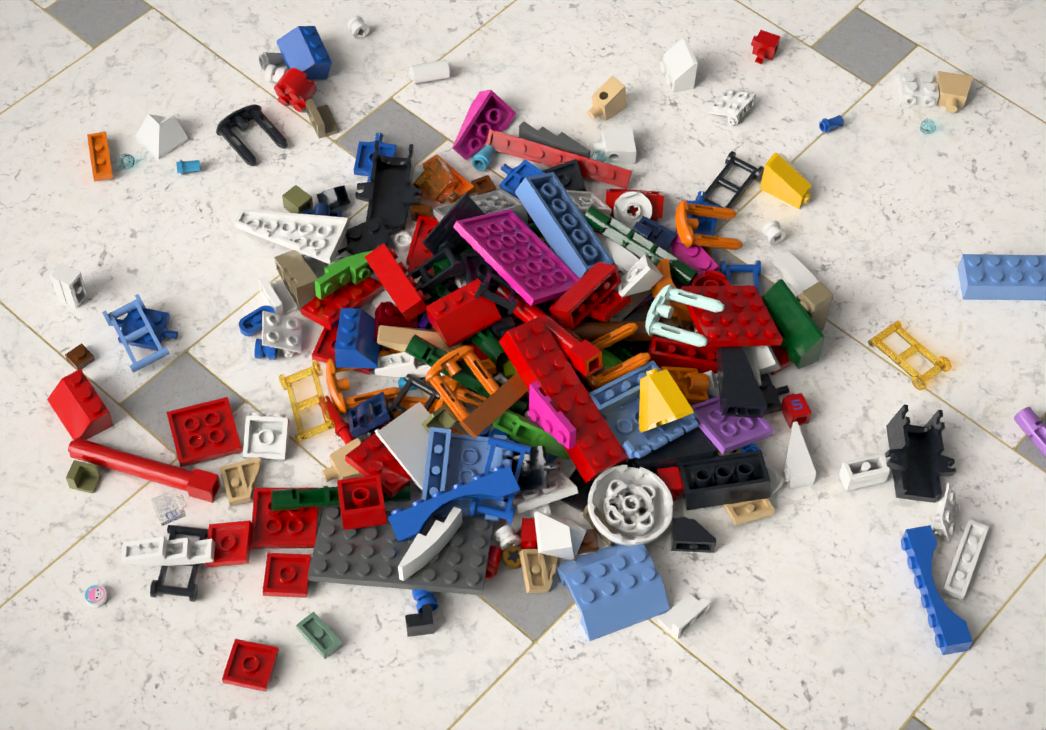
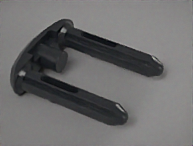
[216,104,288,166]

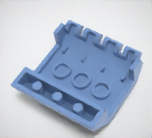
[589,360,699,459]
[422,427,514,522]
[557,543,670,642]

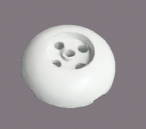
[588,465,673,546]

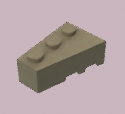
[274,250,318,312]
[796,281,833,331]

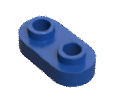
[239,305,275,337]

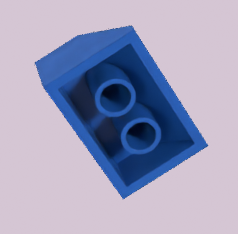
[277,26,332,80]
[335,308,380,369]

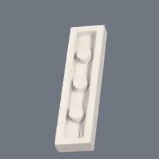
[942,519,989,601]

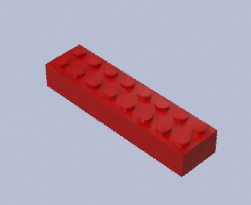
[499,316,628,483]

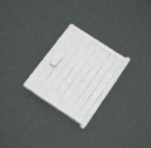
[375,402,430,491]

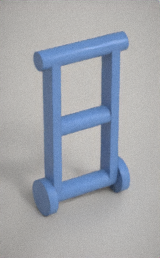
[102,294,170,373]

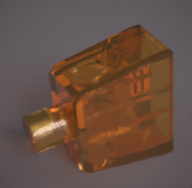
[412,157,459,204]

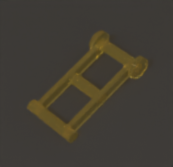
[868,320,952,391]
[279,360,336,442]

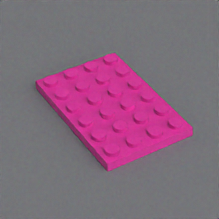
[454,209,580,306]

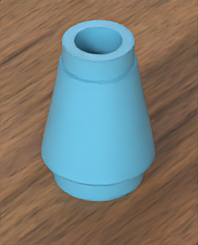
[472,145,495,171]

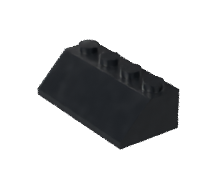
[678,450,771,511]

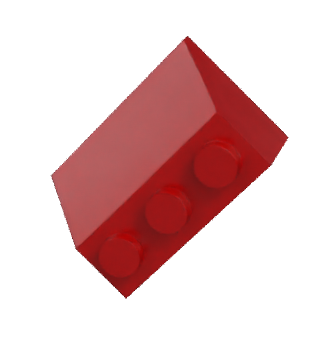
[605,188,664,221]
[426,279,502,348]
[47,369,114,441]

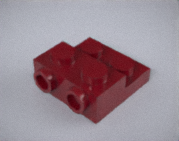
[374,301,418,342]

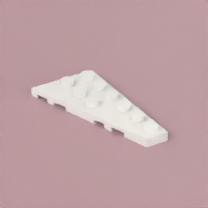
[235,209,350,264]

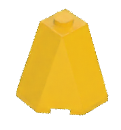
[760,153,812,209]
[639,368,694,433]

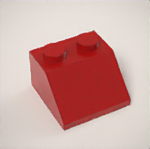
[337,474,387,530]

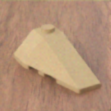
[377,325,463,353]

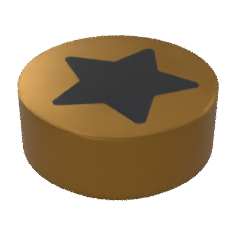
[503,546,522,569]

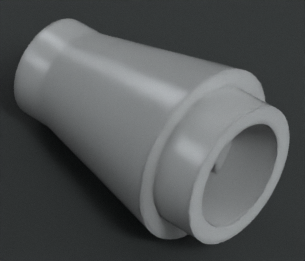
[259,52,285,69]

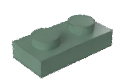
[296,611,342,659]

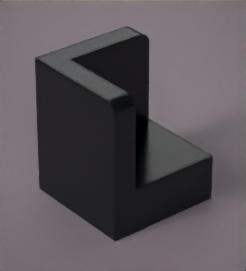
[316,185,350,209]
[405,604,434,637]

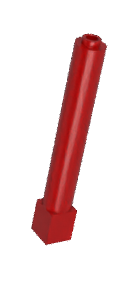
[495,286,603,377]
[68,438,221,503]

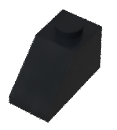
[671,517,716,553]

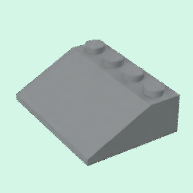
[432,189,528,225]

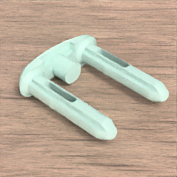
[645,284,725,347]

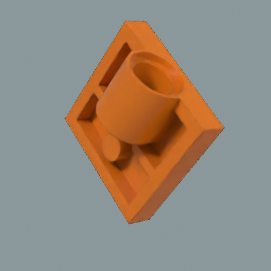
[660,366,709,405]

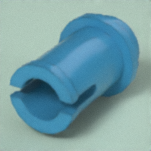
[176,159,200,175]

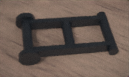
[696,151,764,209]
[406,241,466,294]
[474,264,518,315]
[366,374,441,439]
[150,525,208,602]

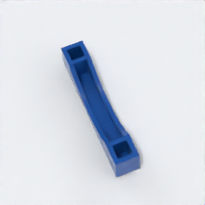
[388,465,520,544]
[901,525,973,655]

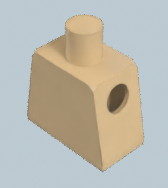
[936,71,973,113]
[587,76,627,120]
[322,438,363,482]

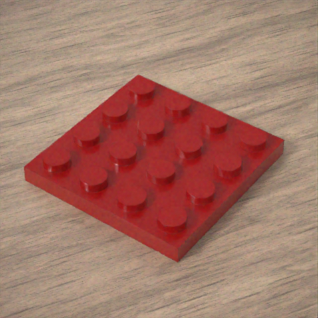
[681,285,783,347]

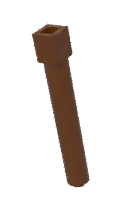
[563,316,679,342]

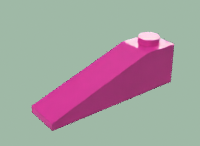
[452,90,516,160]

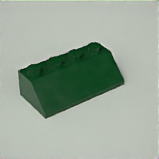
[761,279,825,369]

